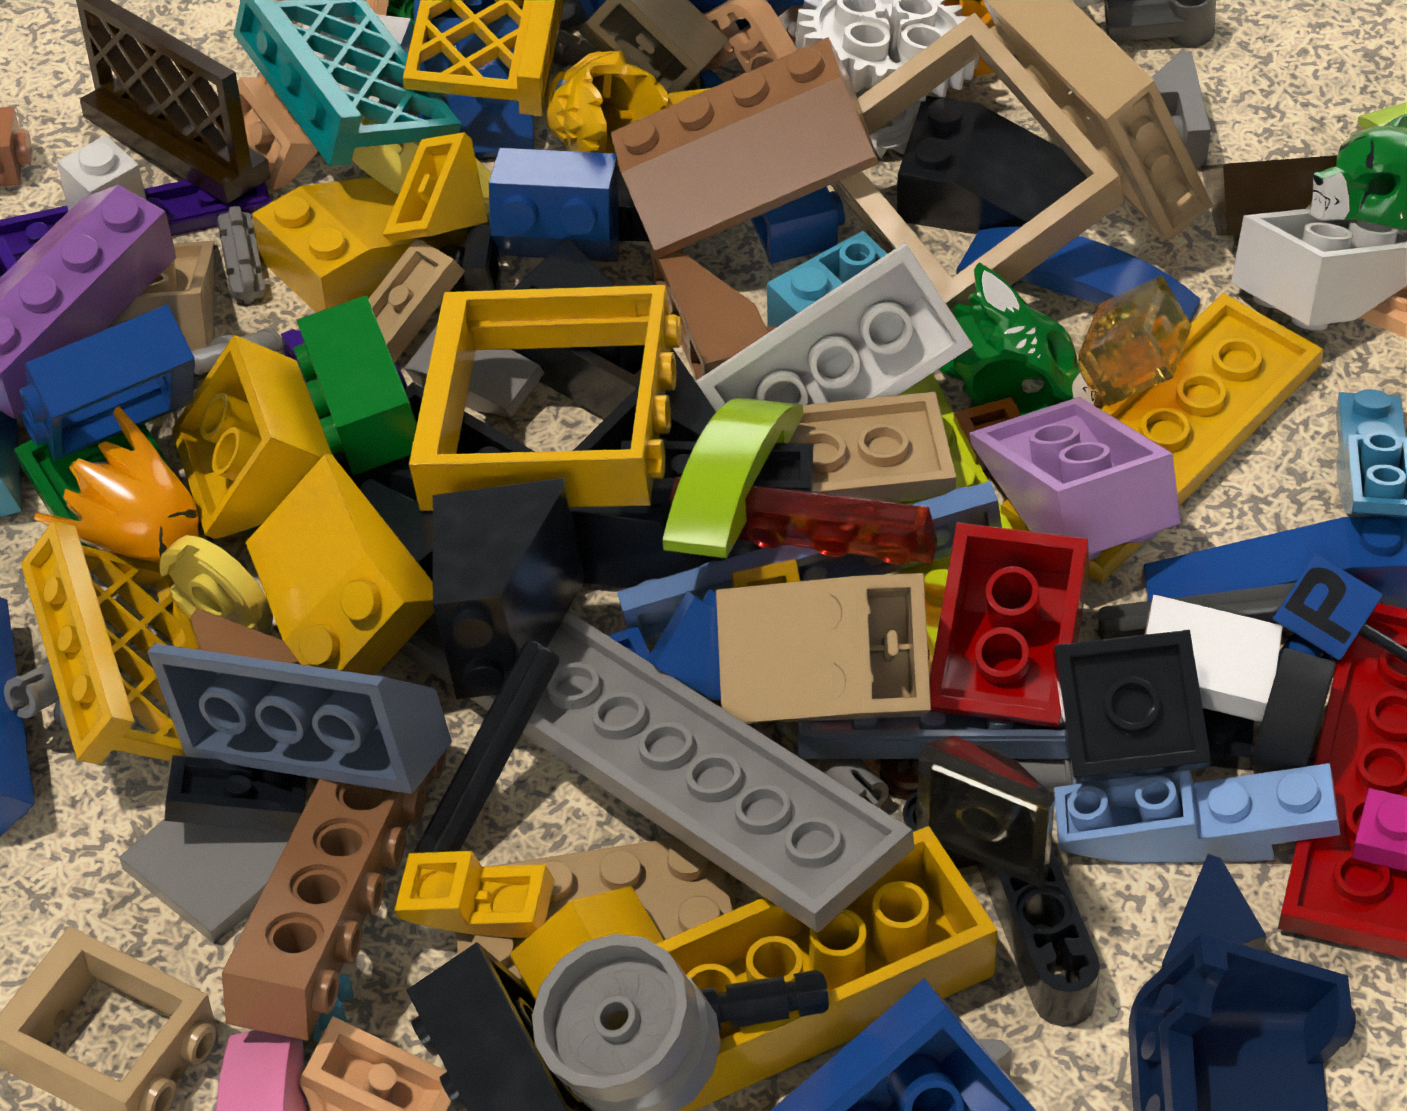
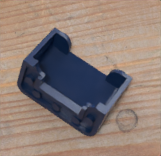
[1128,933,1356,1111]

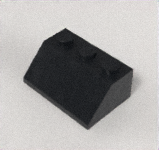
[406,942,593,1111]

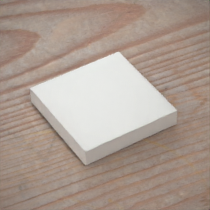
[1144,595,1283,722]

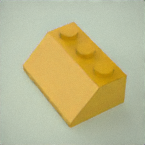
[171,335,332,539]

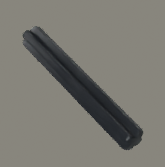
[404,641,559,870]

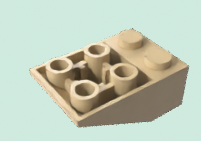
[716,573,931,724]

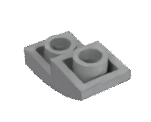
[404,326,544,418]

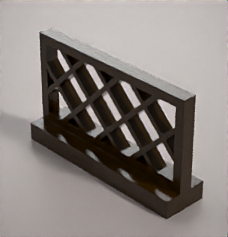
[76,0,271,204]

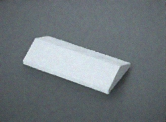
[696,242,973,412]

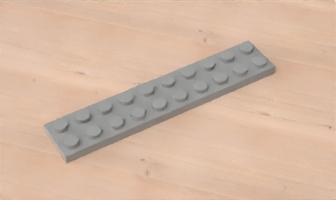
[399,611,915,933]

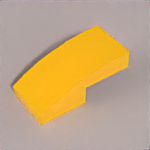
[394,851,555,938]

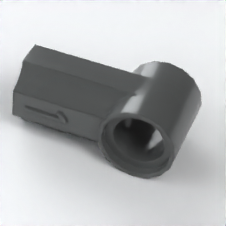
[1104,0,1216,47]

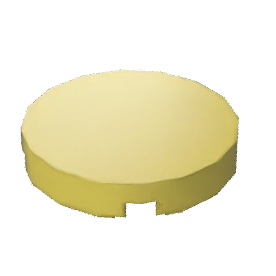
[159,535,274,634]

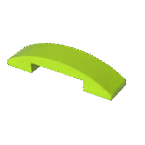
[663,398,804,558]

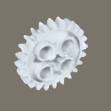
[795,0,979,101]

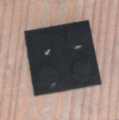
[1052,630,1211,784]

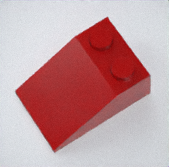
[929,522,1089,728]

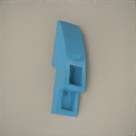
[1336,389,1407,518]

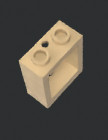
[0,926,217,1111]

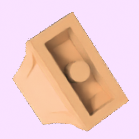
[299,1016,451,1111]

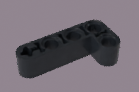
[902,772,1100,1027]

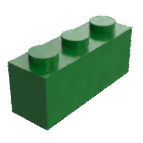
[293,295,417,475]

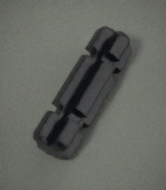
[700,970,829,1030]

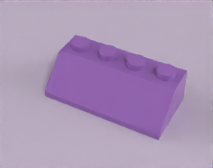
[0,184,176,419]

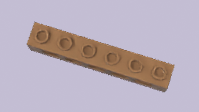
[221,749,447,1041]

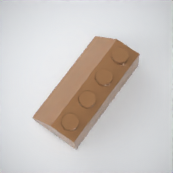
[610,37,879,258]

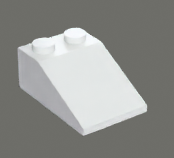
[1231,208,1407,330]

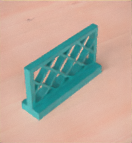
[233,0,462,167]

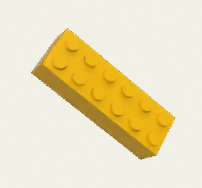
[656,826,998,1111]

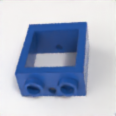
[19,304,195,461]

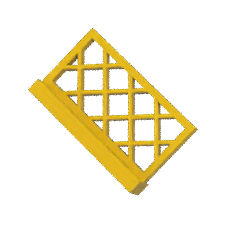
[403,0,565,116]
[21,520,198,765]

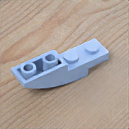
[1054,763,1340,863]

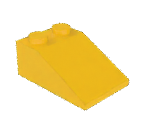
[252,177,467,313]
[246,454,435,675]

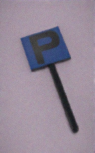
[1272,553,1407,664]

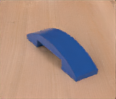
[956,227,1200,342]

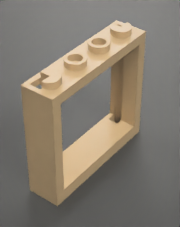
[983,0,1213,240]
[831,12,1124,317]

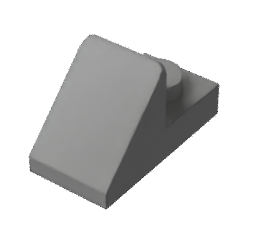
[1151,51,1211,170]

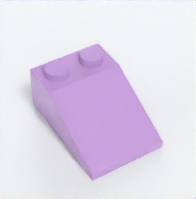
[969,397,1181,560]

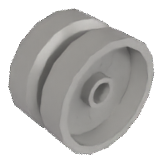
[532,934,721,1111]

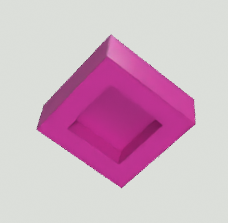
[1352,788,1407,871]

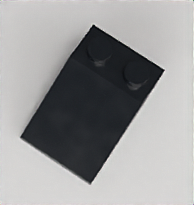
[897,95,1087,234]

